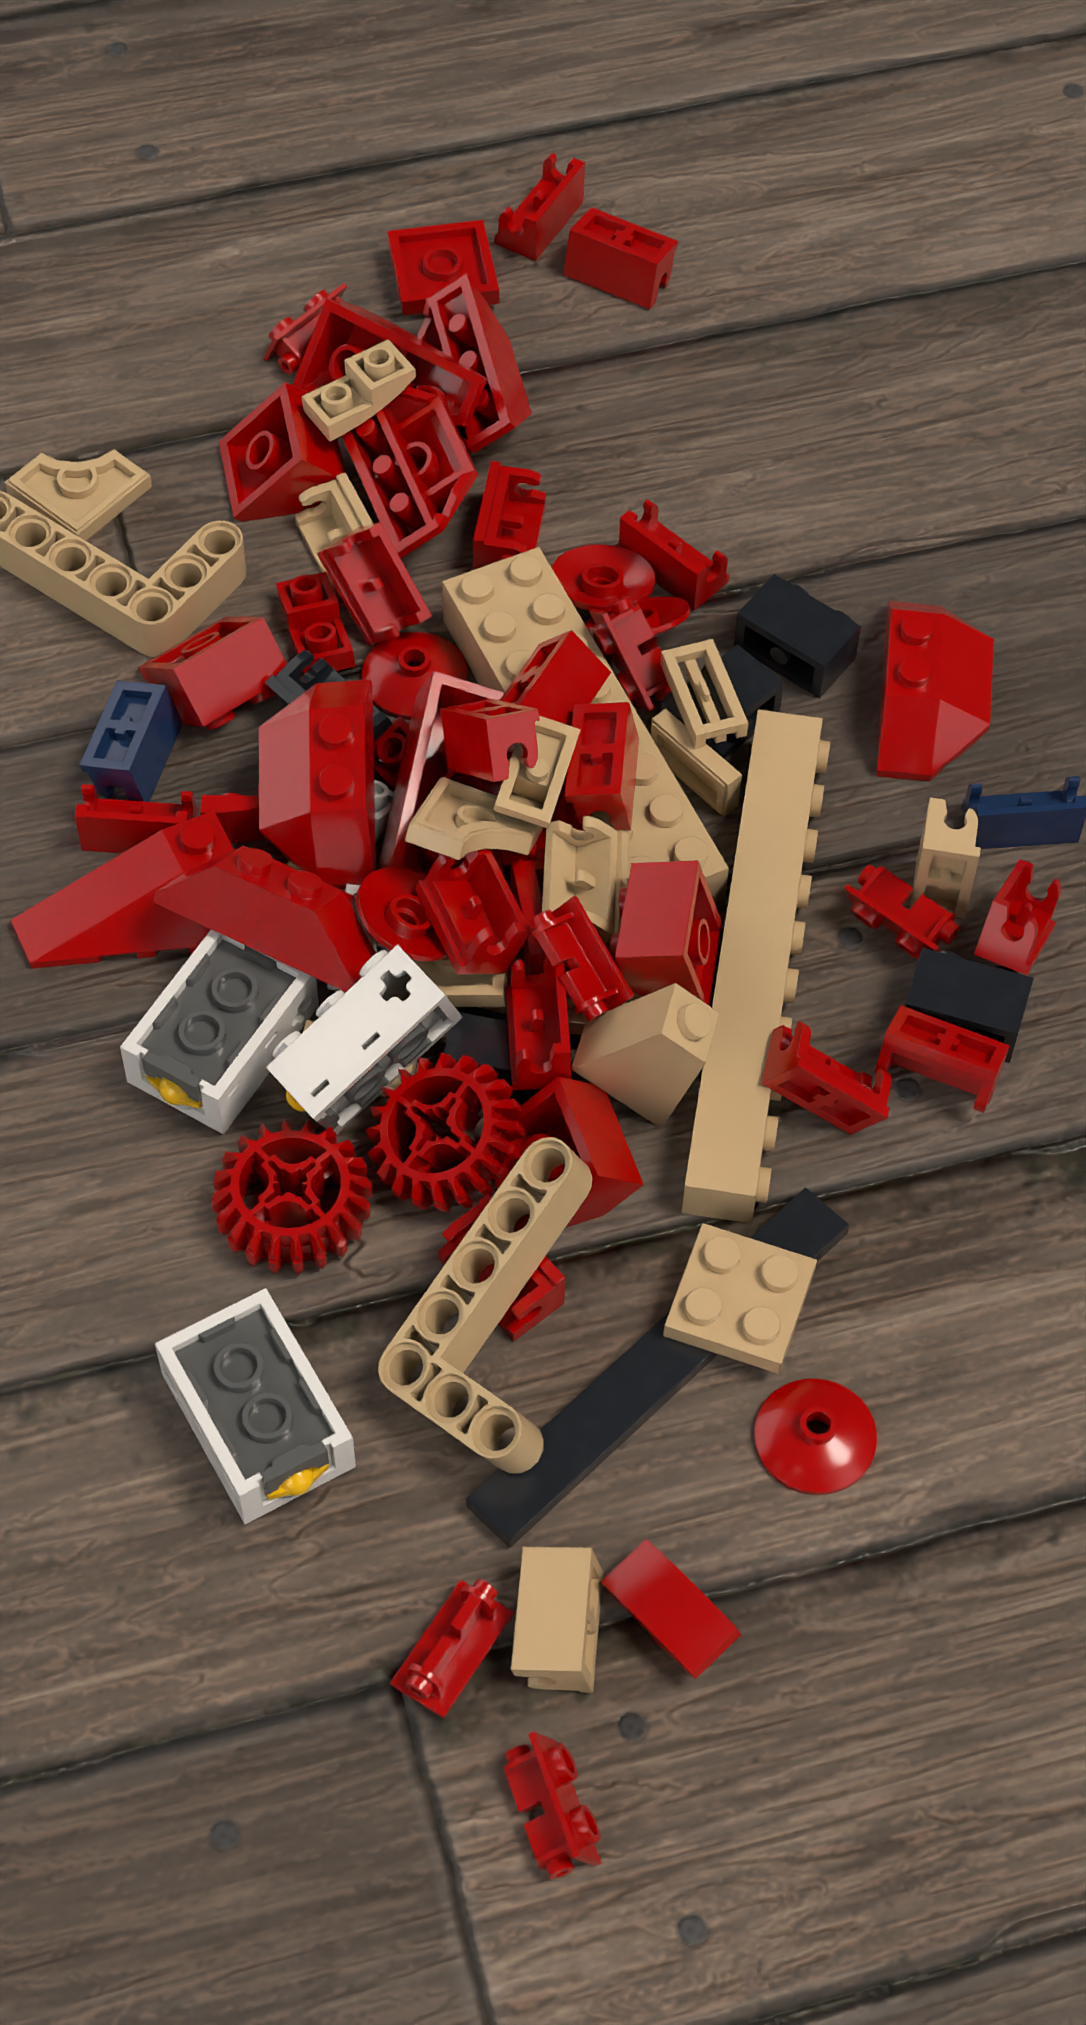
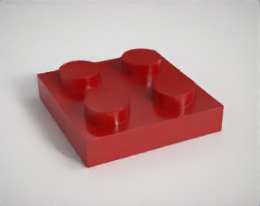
[387,219,500,316]

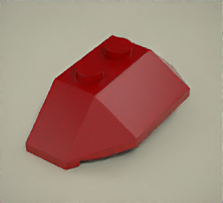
[417,273,532,454]
[342,387,478,558]
[876,601,994,782]
[259,679,376,889]
[153,846,378,992]

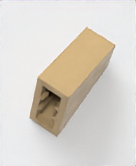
[571,983,719,1126]

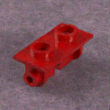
[263,283,347,375]
[589,595,671,711]
[844,864,961,960]
[530,896,634,1022]
[390,1579,514,1719]
[503,1731,602,1879]

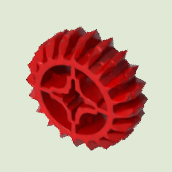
[365,1052,525,1213]
[211,1118,372,1275]

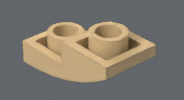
[302,339,416,441]

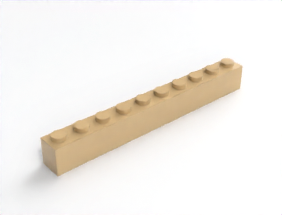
[682,710,830,1224]

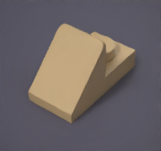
[493,716,581,828]

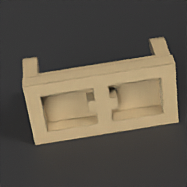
[295,473,373,597]
[910,797,981,919]
[542,816,629,943]
[511,1547,603,1693]

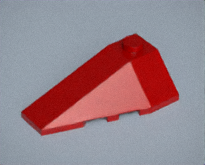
[292,298,488,427]
[11,810,234,969]

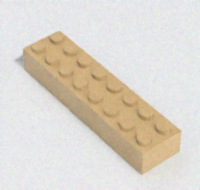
[442,547,729,908]

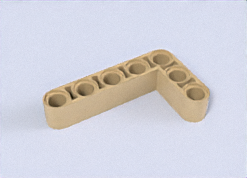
[0,490,247,657]
[378,1137,592,1473]

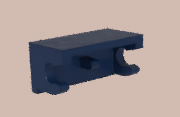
[79,680,183,802]
[962,776,1086,849]

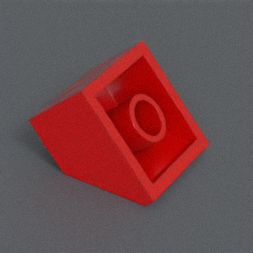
[219,382,345,522]
[138,616,287,730]
[610,860,724,1008]
[479,1076,644,1230]

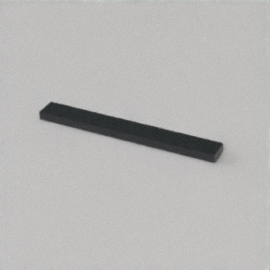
[466,1187,849,1548]

